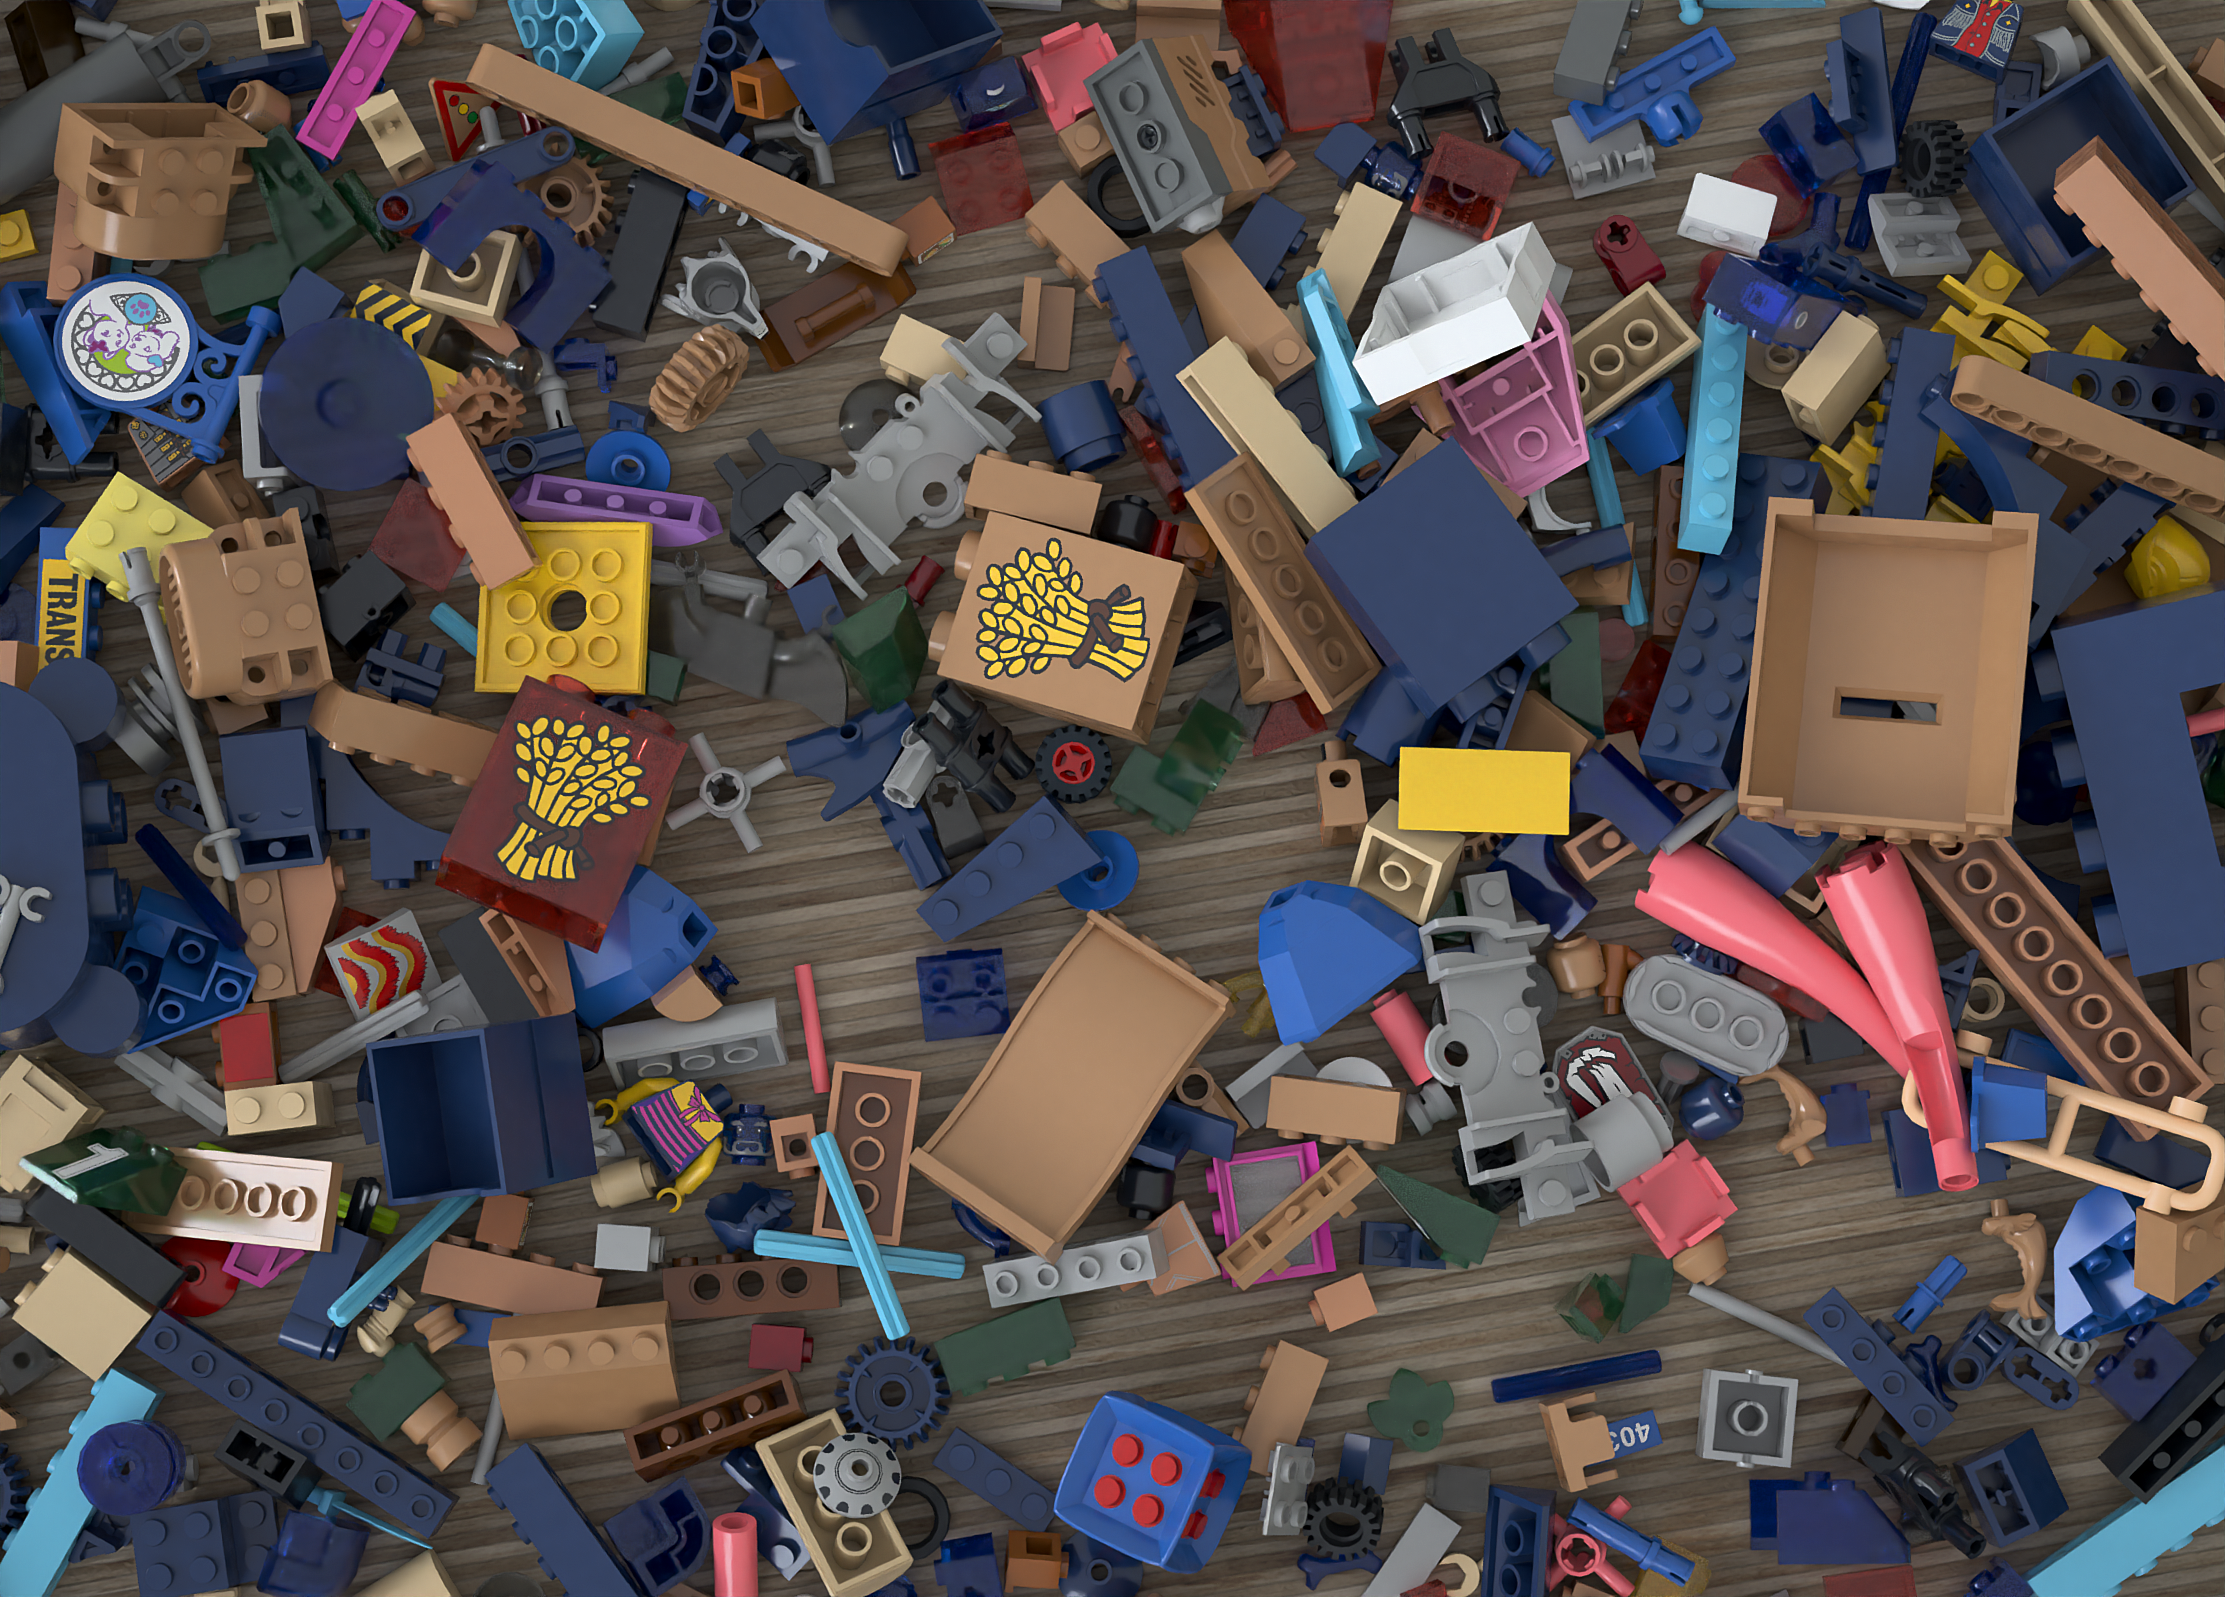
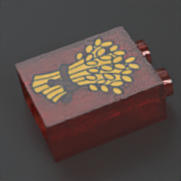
[435,674,689,954]

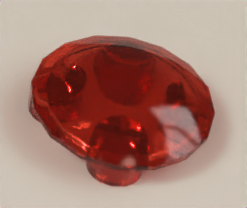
[1729,155,1810,236]

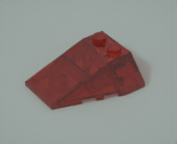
[1223,0,1394,133]

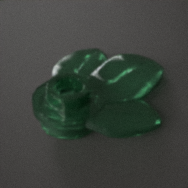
[1367,1368,1454,1453]

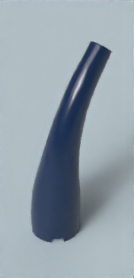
[1335,523,1632,768]

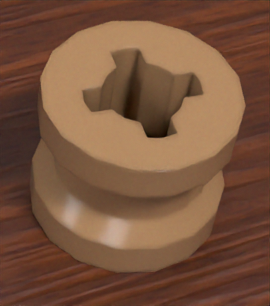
[413,1302,469,1355]

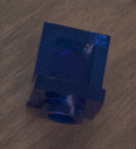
[553,338,618,393]
[1819,1083,1872,1147]

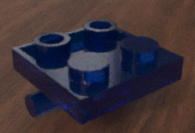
[916,948,1011,1042]

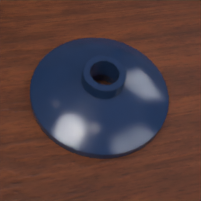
[1058,1531,1143,1597]

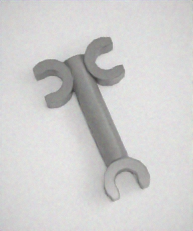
[0,875,53,995]

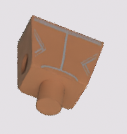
[1119,1200,1222,1296]

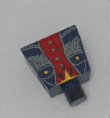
[1929,0,2024,85]

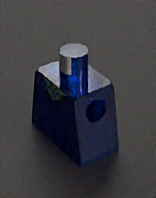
[949,56,1039,136]

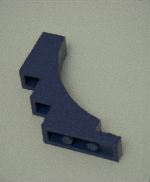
[1921,365,2092,655]

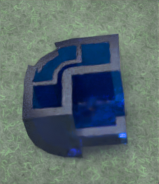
[601,1476,712,1597]
[256,1509,371,1597]

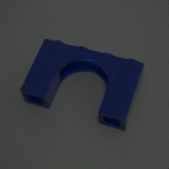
[411,158,613,355]
[1485,742,1685,941]

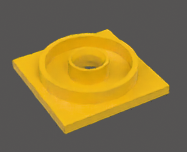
[474,522,653,695]

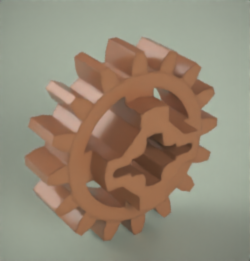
[431,367,526,449]

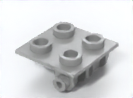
[1551,115,1656,200]
[1259,1442,1315,1535]

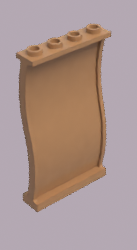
[907,909,1236,1266]

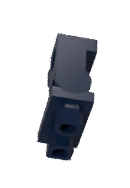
[352,628,447,708]

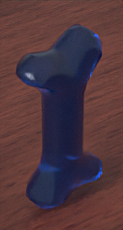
[1905,1335,1958,1412]
[1297,1549,1382,1591]

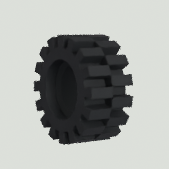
[1897,119,1969,198]
[1452,1141,1524,1214]
[1302,1476,1384,1561]

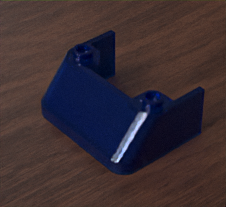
[1749,1471,1911,1565]

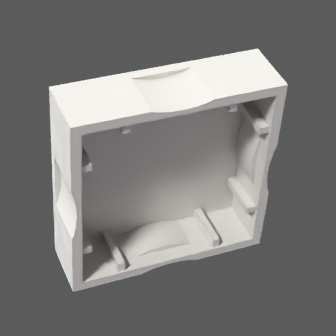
[1352,222,1556,406]

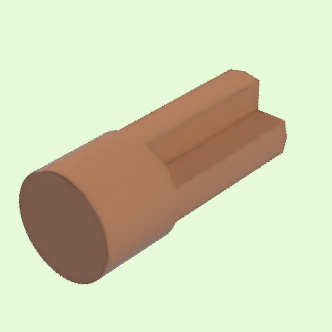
[1248,148,1298,206]

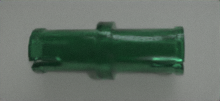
[333,169,406,253]

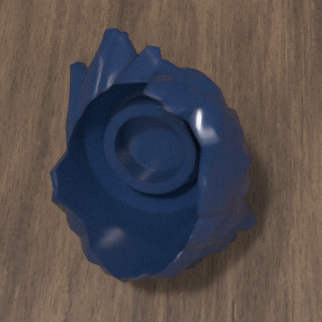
[704,1181,796,1253]

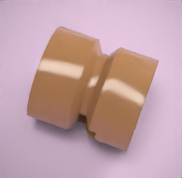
[400,1389,484,1473]

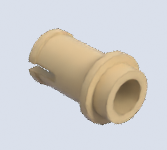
[0,1225,35,1255]

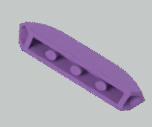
[509,473,723,547]

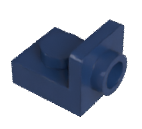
[1930,457,1993,523]

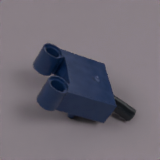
[278,1176,398,1362]

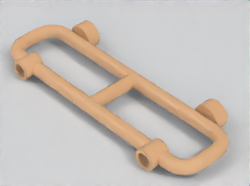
[1901,1029,2225,1215]

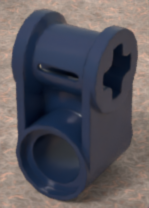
[1938,1309,2019,1391]

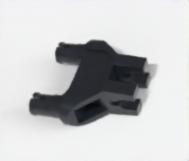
[1386,28,1510,161]
[713,429,832,577]
[1859,1430,1987,1559]

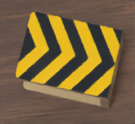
[344,278,447,363]

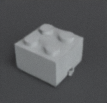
[1695,1368,1799,1468]

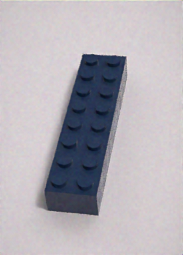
[1639,452,1833,791]

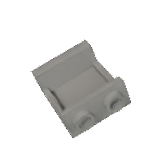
[238,373,302,499]

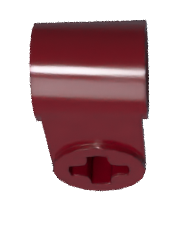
[1593,215,1666,298]

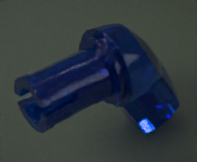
[1759,192,1842,271]

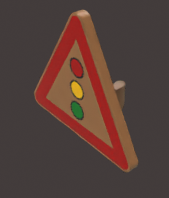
[429,77,502,163]

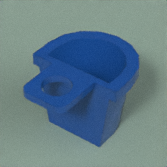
[1591,377,1687,476]
[1970,1056,2048,1153]

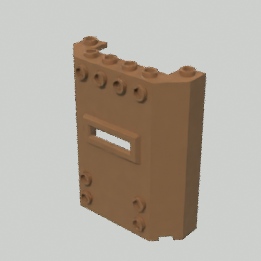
[1737,497,2039,848]

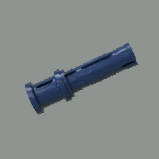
[1802,241,1928,320]

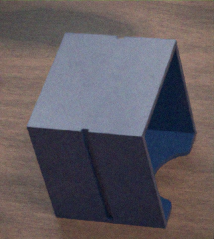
[749,0,1004,146]
[1961,55,2197,297]
[366,1012,598,1206]

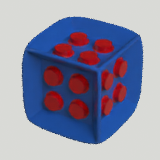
[1053,1390,1252,1574]

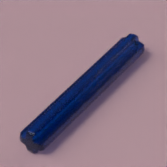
[135,823,248,952]
[1491,1350,1662,1403]

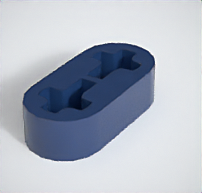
[154,778,229,835]
[2000,1346,2079,1410]

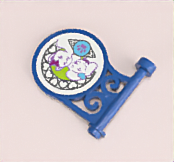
[53,273,283,464]

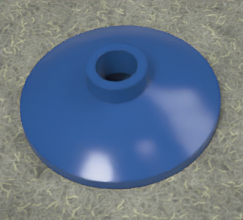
[585,430,671,492]
[1057,830,1139,912]

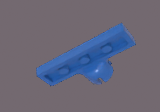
[1568,25,1736,147]

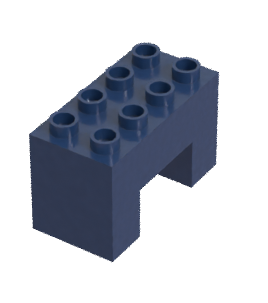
[2030,579,2225,977]

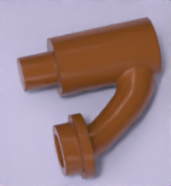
[1597,944,1645,1015]

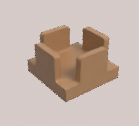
[1538,1390,1619,1493]

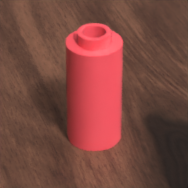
[1370,988,1452,1087]
[712,1512,759,1597]

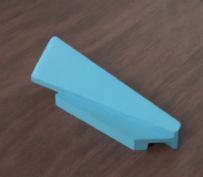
[1296,268,1381,478]

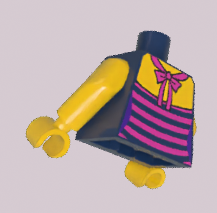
[595,1077,733,1213]

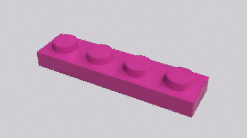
[295,0,417,162]

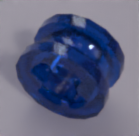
[698,954,740,997]

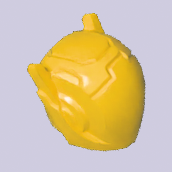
[2123,515,2210,599]

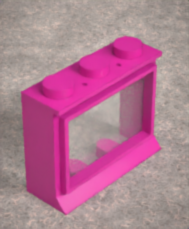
[1204,1141,1337,1287]

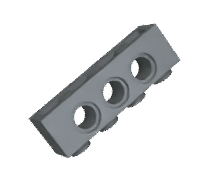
[983,1227,1170,1308]

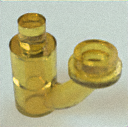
[1214,970,1275,1039]

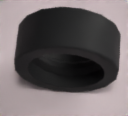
[1087,155,1151,238]
[897,1476,951,1561]

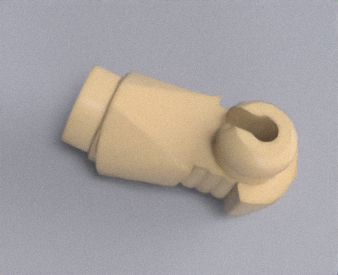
[357,1284,416,1357]

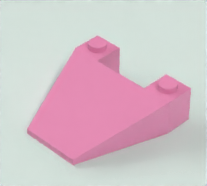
[1411,287,1590,498]

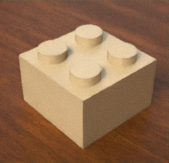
[410,213,523,328]
[1349,798,1466,926]

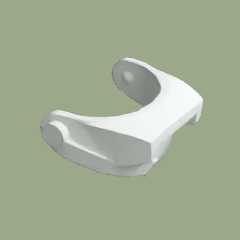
[1523,486,1592,535]

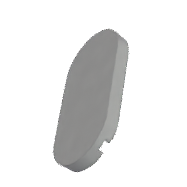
[1623,954,1789,1076]

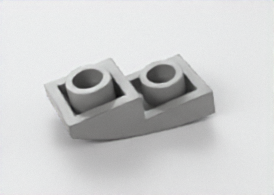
[1999,1295,2100,1378]

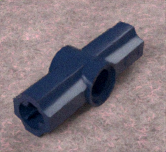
[480,425,586,484]
[870,786,953,892]

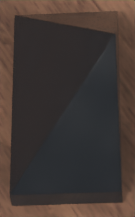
[1173,600,1233,668]

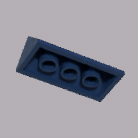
[1481,1484,1557,1597]

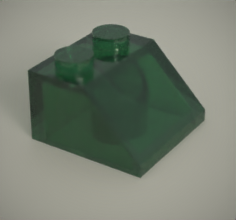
[831,585,929,714]

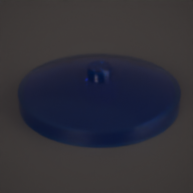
[258,317,434,491]

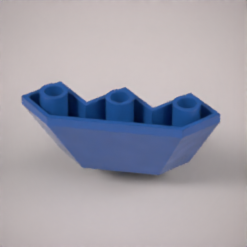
[556,847,718,1030]
[1258,880,1423,1046]
[113,885,258,1054]
[2054,1184,2220,1343]

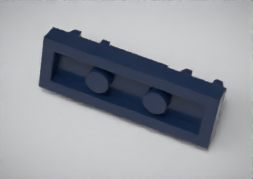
[197,40,332,108]

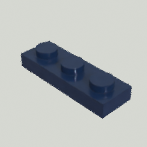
[932,1427,1056,1532]

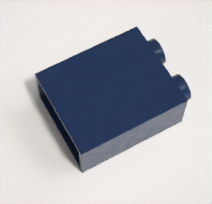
[1303,435,1579,724]

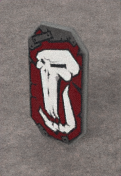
[1551,1026,1674,1155]

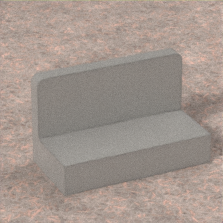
[1223,1042,1319,1129]

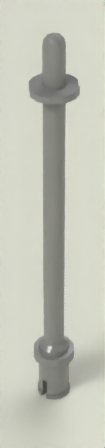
[476,106,574,432]
[118,547,241,881]

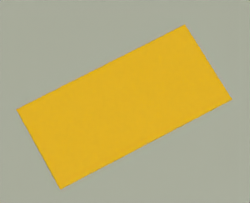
[1398,747,1570,835]

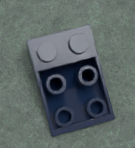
[219,725,332,873]

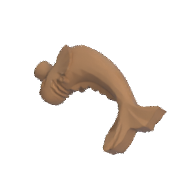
[1736,1064,1828,1167]
[1981,1199,2048,1320]

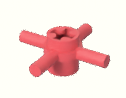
[1550,1495,1635,1597]

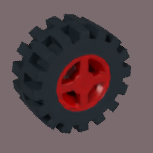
[1035,725,1112,804]

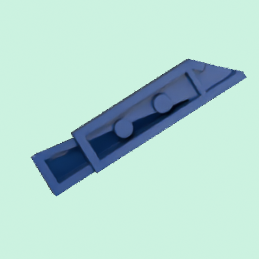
[0,281,111,465]

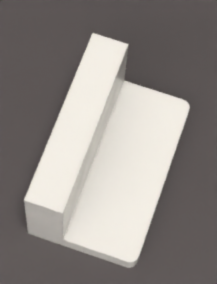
[1676,173,1777,259]

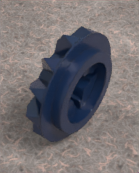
[1671,933,1738,976]

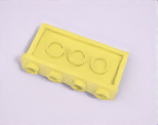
[65,471,214,625]

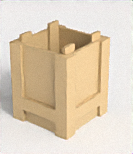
[0,1054,108,1194]

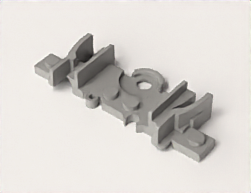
[756,312,1042,601]
[1418,870,1595,1221]

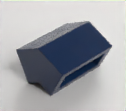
[1337,1432,1394,1495]

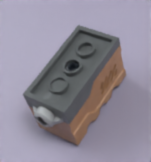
[1083,34,1273,234]

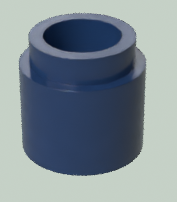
[1035,380,1128,476]

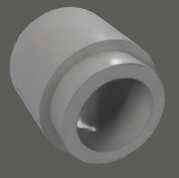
[1569,1091,1674,1192]

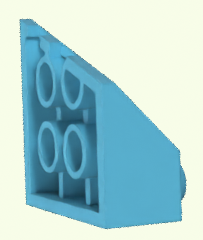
[507,0,645,92]

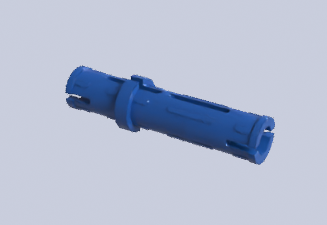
[1566,1497,1695,1588]

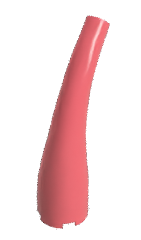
[1635,840,1910,1080]
[1814,840,1979,1192]

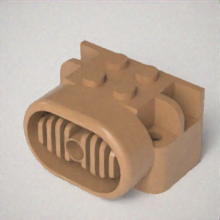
[54,103,268,260]
[159,507,333,706]

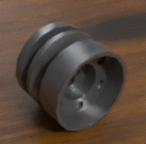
[115,662,210,778]

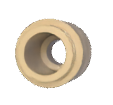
[591,1155,658,1209]

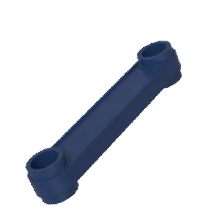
[376,126,575,232]

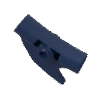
[786,691,917,822]

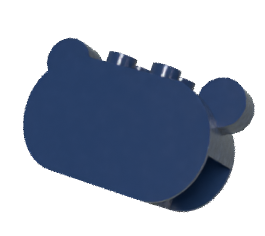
[0,656,149,1059]

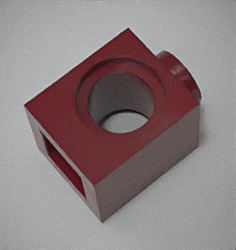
[748,1323,814,1372]

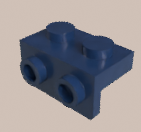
[1222,64,1285,159]

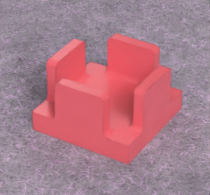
[1021,22,1118,136]
[1616,1139,1738,1260]

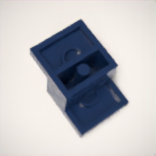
[129,1490,286,1597]

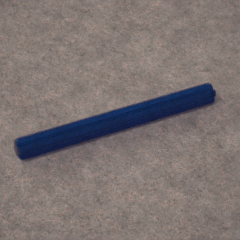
[1844,12,1937,252]

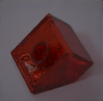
[1410,131,1523,241]

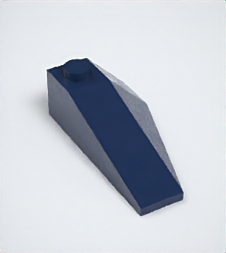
[0,483,66,595]

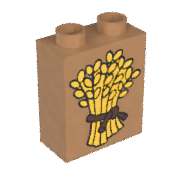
[928,510,1199,745]

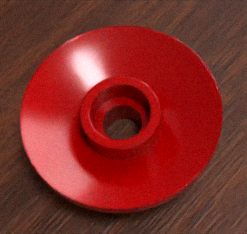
[161,1236,240,1317]

